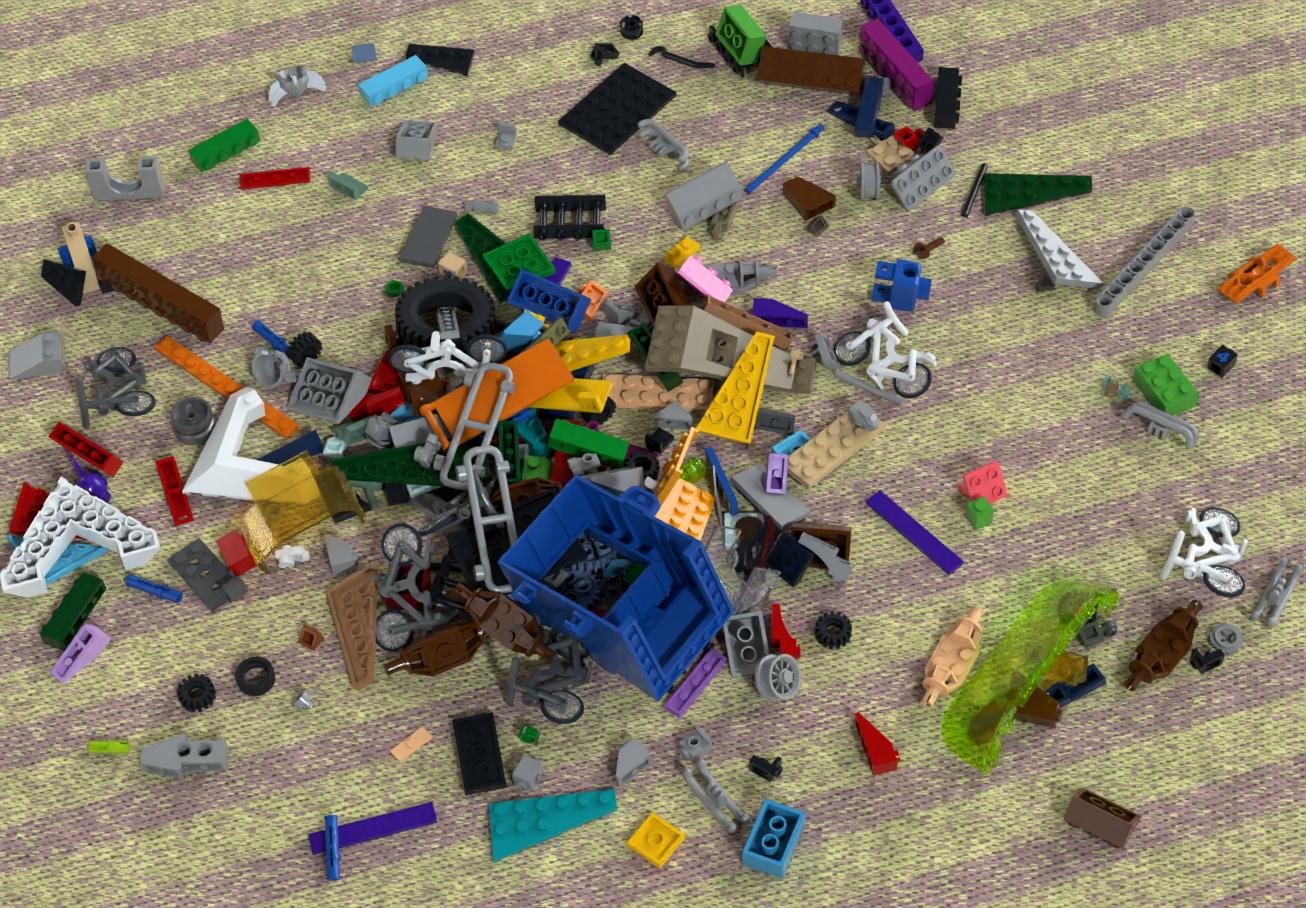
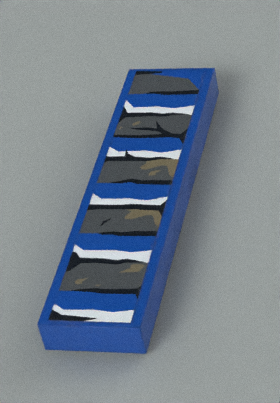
[705,447,738,516]

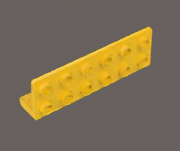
[529,378,612,413]

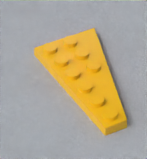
[554,334,630,371]

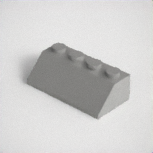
[665,161,744,231]

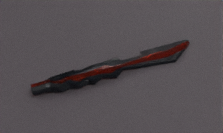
[741,516,780,614]

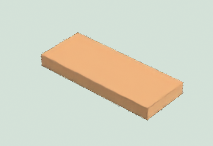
[390,726,433,763]

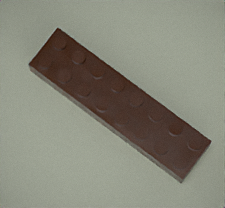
[93,243,224,344]

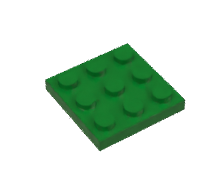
[482,233,556,295]

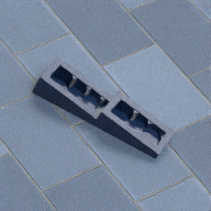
[854,78,884,137]
[827,101,895,141]
[257,430,323,466]
[1044,663,1107,708]

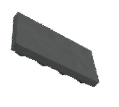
[400,206,457,268]

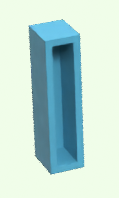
[358,55,428,107]

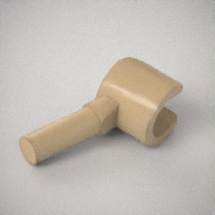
[788,349,803,375]

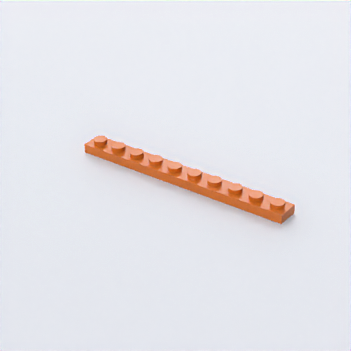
[154,336,299,440]

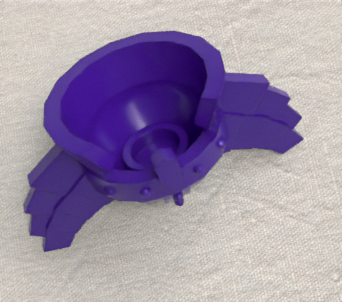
[69,455,111,503]

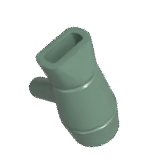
[345,480,383,511]

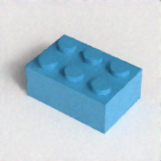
[742,799,806,879]

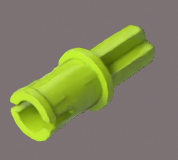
[88,739,131,755]

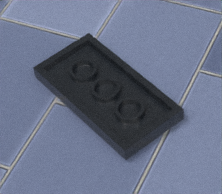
[452,712,507,796]

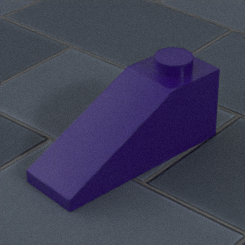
[752,298,808,328]

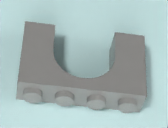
[85,156,165,201]

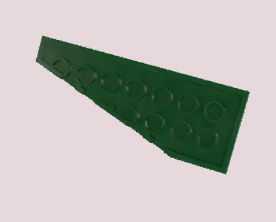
[330,435,492,487]

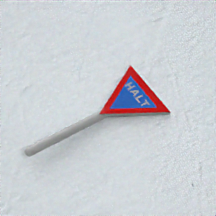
[709,465,724,531]

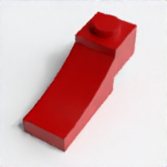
[349,387,407,421]
[772,604,801,661]

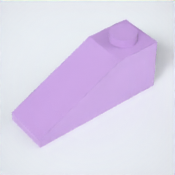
[50,623,111,684]

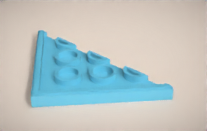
[6,535,108,586]

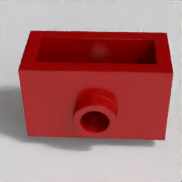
[216,529,257,576]

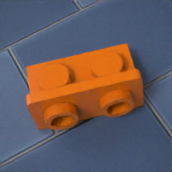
[578,280,609,321]

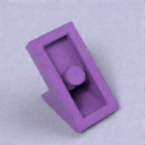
[764,453,788,493]

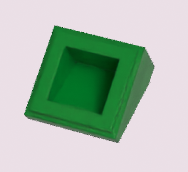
[592,229,612,251]

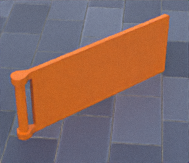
[419,339,575,454]

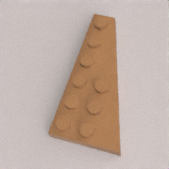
[326,562,379,691]

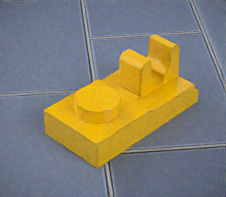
[663,236,700,269]

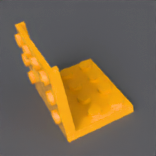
[653,427,715,541]

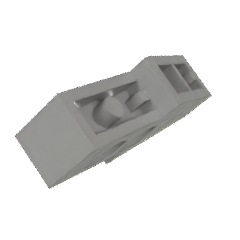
[140,733,229,779]

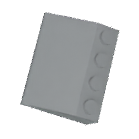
[286,357,372,424]

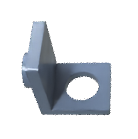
[351,43,377,63]

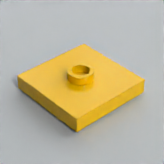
[626,812,686,869]

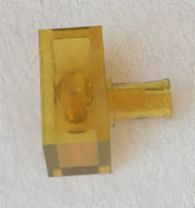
[1040,648,1088,686]

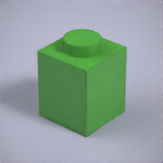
[965,496,994,530]

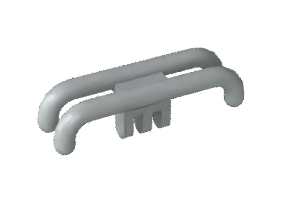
[638,119,689,172]
[1122,402,1199,449]
[1251,557,1303,628]
[683,759,750,833]

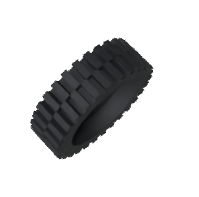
[395,276,496,363]

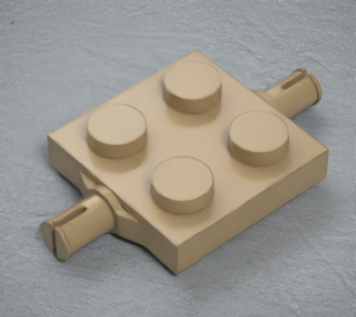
[867,135,915,175]

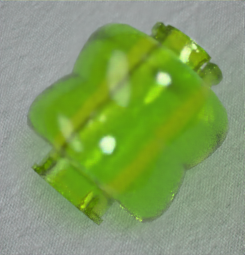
[679,457,707,484]

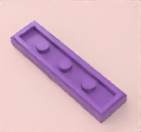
[663,648,728,719]

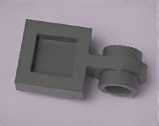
[1077,620,1118,648]

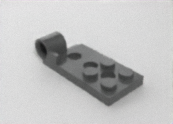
[167,538,248,612]

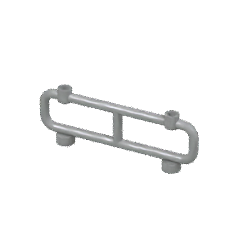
[433,363,515,490]
[455,445,517,594]

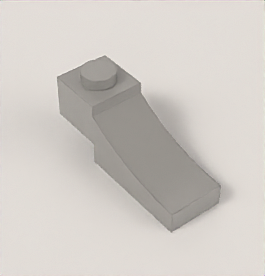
[798,532,854,582]

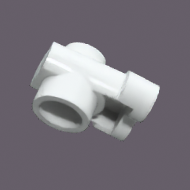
[275,545,310,568]

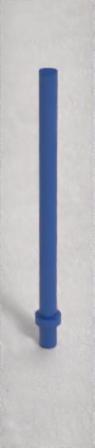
[744,124,824,194]

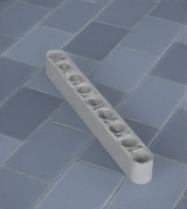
[1095,207,1195,317]

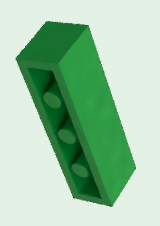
[188,118,261,173]
[547,419,630,469]

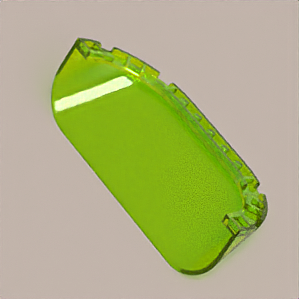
[941,581,1119,775]

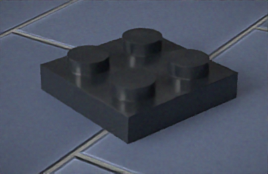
[766,531,816,587]

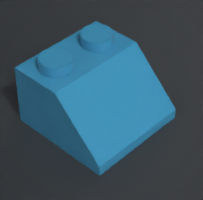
[494,310,543,353]

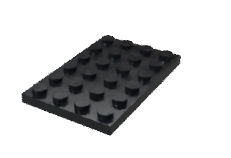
[558,63,677,155]
[446,487,588,602]

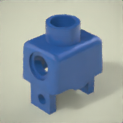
[871,258,932,311]

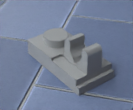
[810,331,839,370]

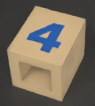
[438,252,468,280]

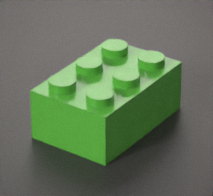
[715,5,766,65]
[1133,353,1199,416]

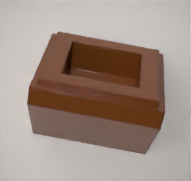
[298,624,325,651]

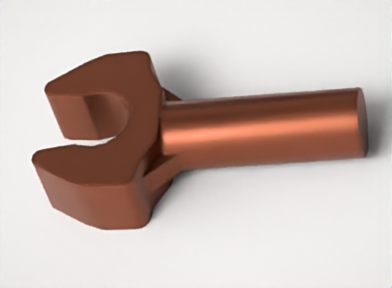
[913,237,945,259]

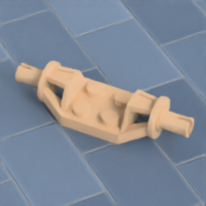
[921,606,984,709]

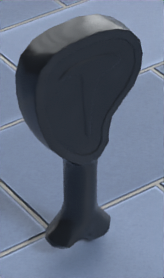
[734,516,764,574]

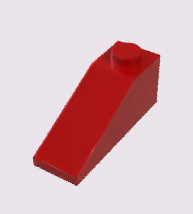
[855,712,900,775]

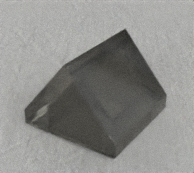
[804,215,829,238]
[1035,272,1056,292]

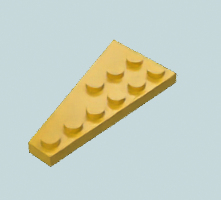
[696,331,775,445]

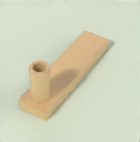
[62,222,101,295]

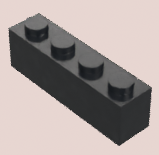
[934,67,962,129]

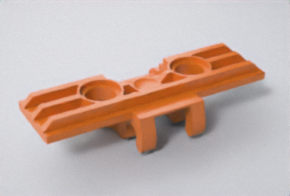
[1217,243,1297,304]

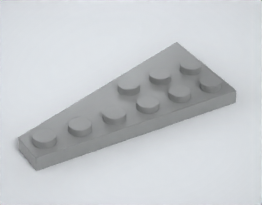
[1015,209,1103,288]

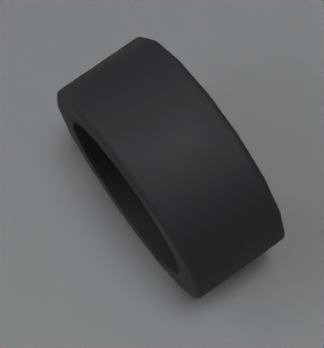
[235,656,275,696]

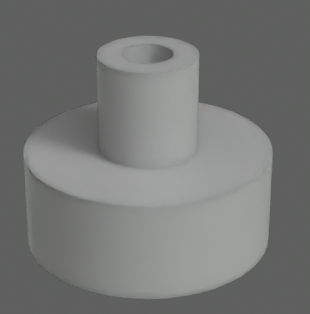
[292,689,314,710]

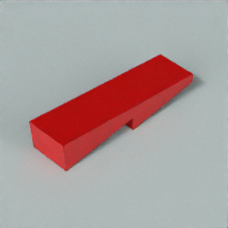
[155,456,194,526]

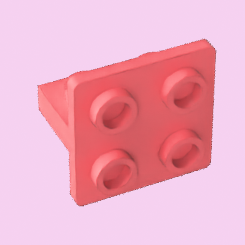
[958,461,1007,504]

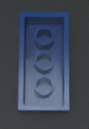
[507,269,591,333]

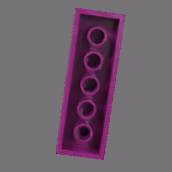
[858,18,934,112]

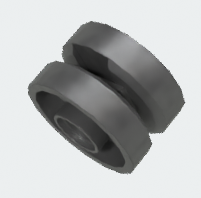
[170,397,215,445]

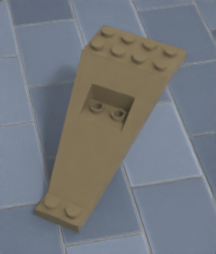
[645,305,817,394]

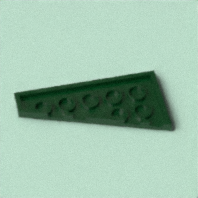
[984,173,1092,217]
[455,213,510,304]

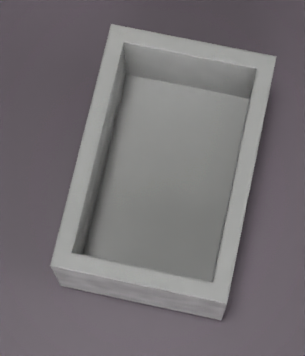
[789,12,843,55]

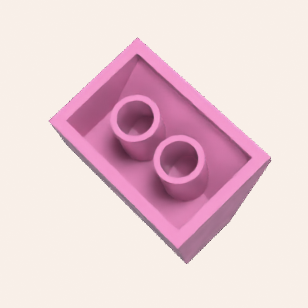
[676,255,733,302]

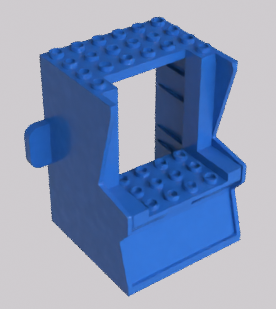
[497,475,735,702]

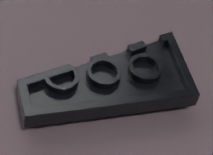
[405,44,475,77]

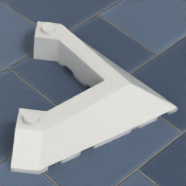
[182,387,322,505]
[0,477,160,598]

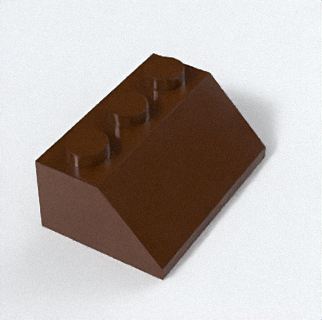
[791,522,852,569]
[1063,788,1141,848]

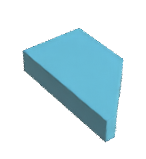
[602,559,635,579]

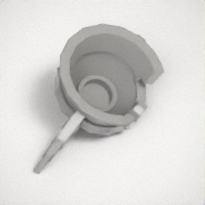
[268,64,327,106]
[252,346,300,389]

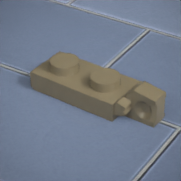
[711,201,739,241]

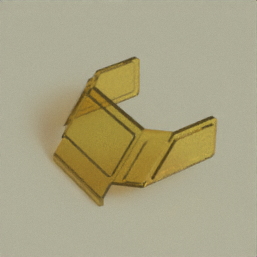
[240,450,366,574]

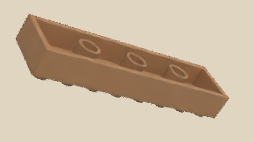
[703,295,792,350]

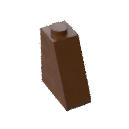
[783,177,836,221]
[1004,673,1063,728]

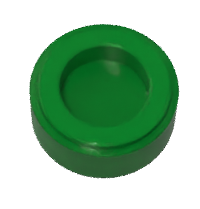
[385,280,404,297]
[518,727,540,744]

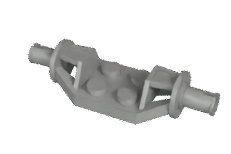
[674,260,777,295]

